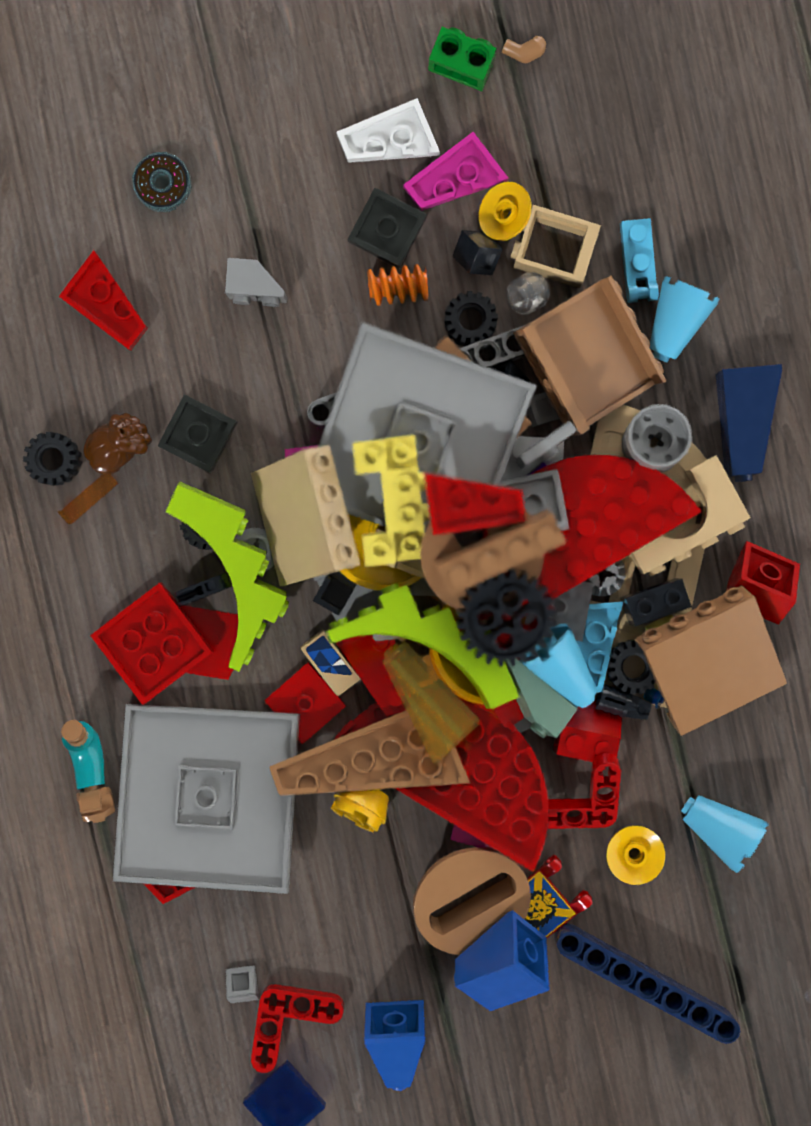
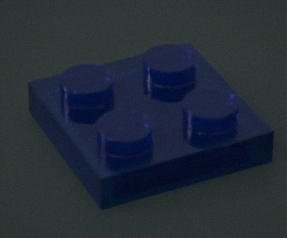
[243,1060,326,1126]

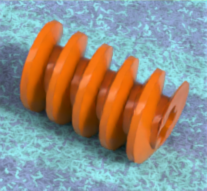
[367,264,429,306]

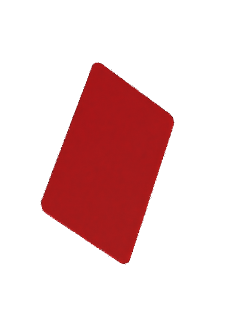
[180,605,239,680]

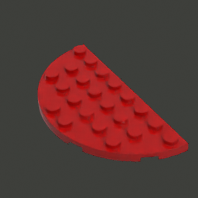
[482,454,701,621]
[334,689,549,872]

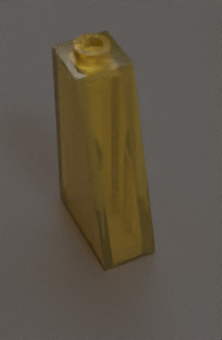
[382,641,479,765]

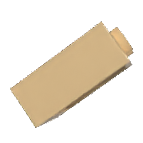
[510,205,601,288]

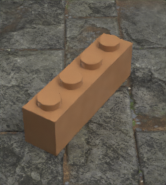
[435,509,566,596]

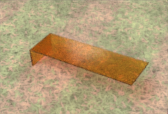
[57,474,118,524]

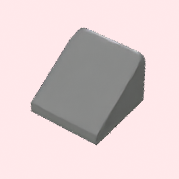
[226,966,259,1003]

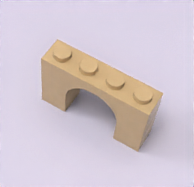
[630,455,750,577]

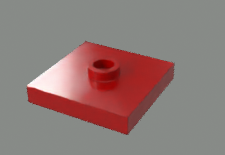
[264,662,347,745]

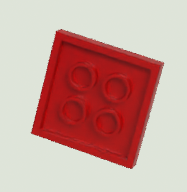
[90,582,214,705]

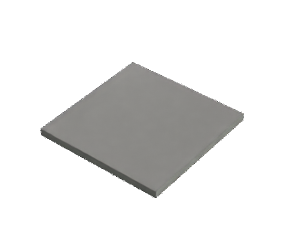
[319,322,536,548]
[113,704,300,894]

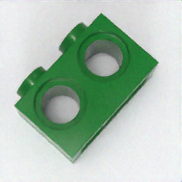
[428,26,497,91]

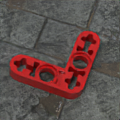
[548,753,621,829]
[251,984,344,1073]

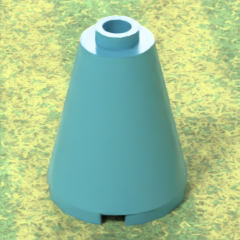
[650,276,720,363]
[520,624,597,708]
[681,795,769,873]

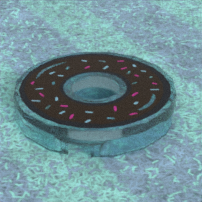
[132,152,191,212]

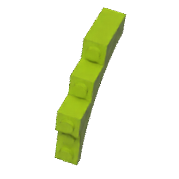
[166,481,289,672]
[325,583,519,709]

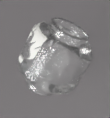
[506,272,550,315]

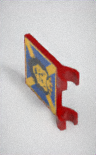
[525,855,593,938]

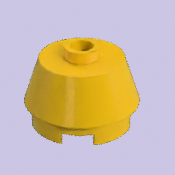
[331,789,389,832]

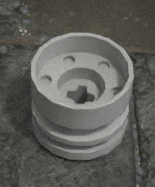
[622,405,692,473]

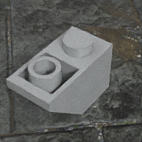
[225,258,287,307]

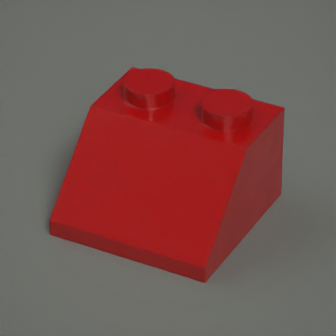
[726,541,800,625]
[553,699,622,762]

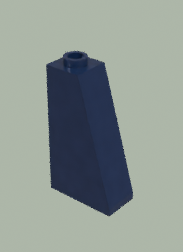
[716,364,782,482]

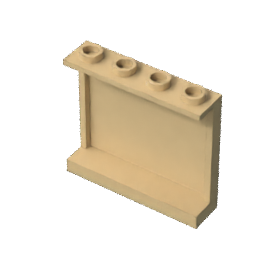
[251,445,360,587]

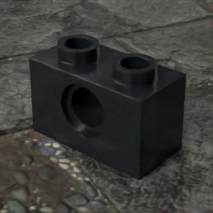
[620,578,692,626]

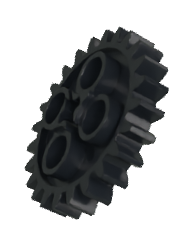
[456,567,557,667]

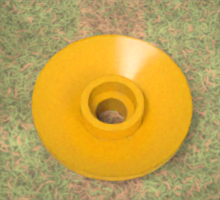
[478,182,532,241]
[606,826,665,885]

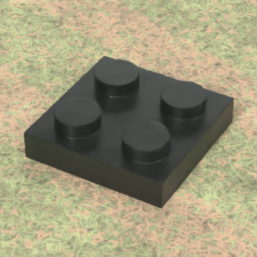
[348,188,427,269]
[158,394,238,473]

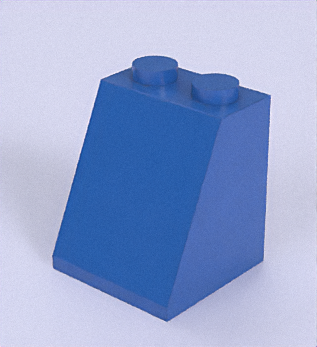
[454,910,549,1011]

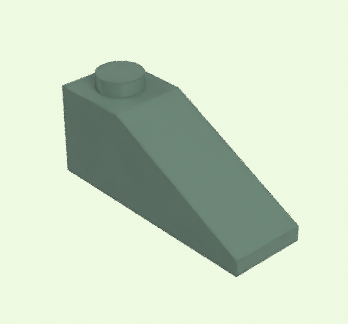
[504,659,577,738]

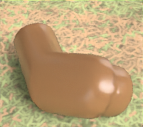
[501,36,546,64]

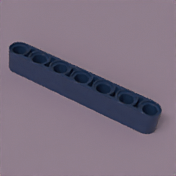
[554,923,740,1044]

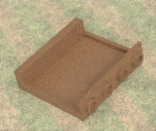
[513,276,667,436]
[635,586,787,736]

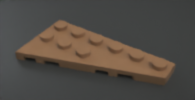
[269,699,470,796]

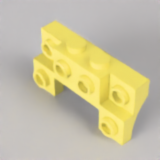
[353,434,429,566]

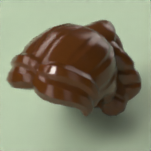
[83,413,152,475]

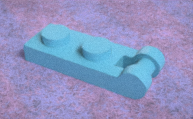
[620,218,659,303]

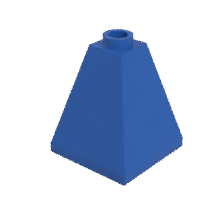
[364,1000,425,1091]

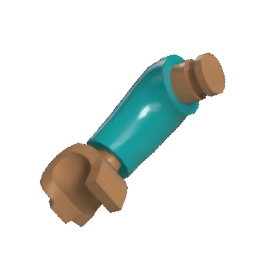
[61,720,115,823]

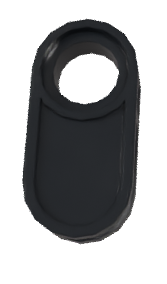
[175,573,233,606]

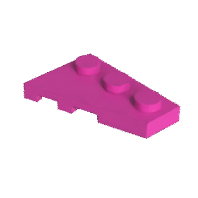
[403,132,509,211]

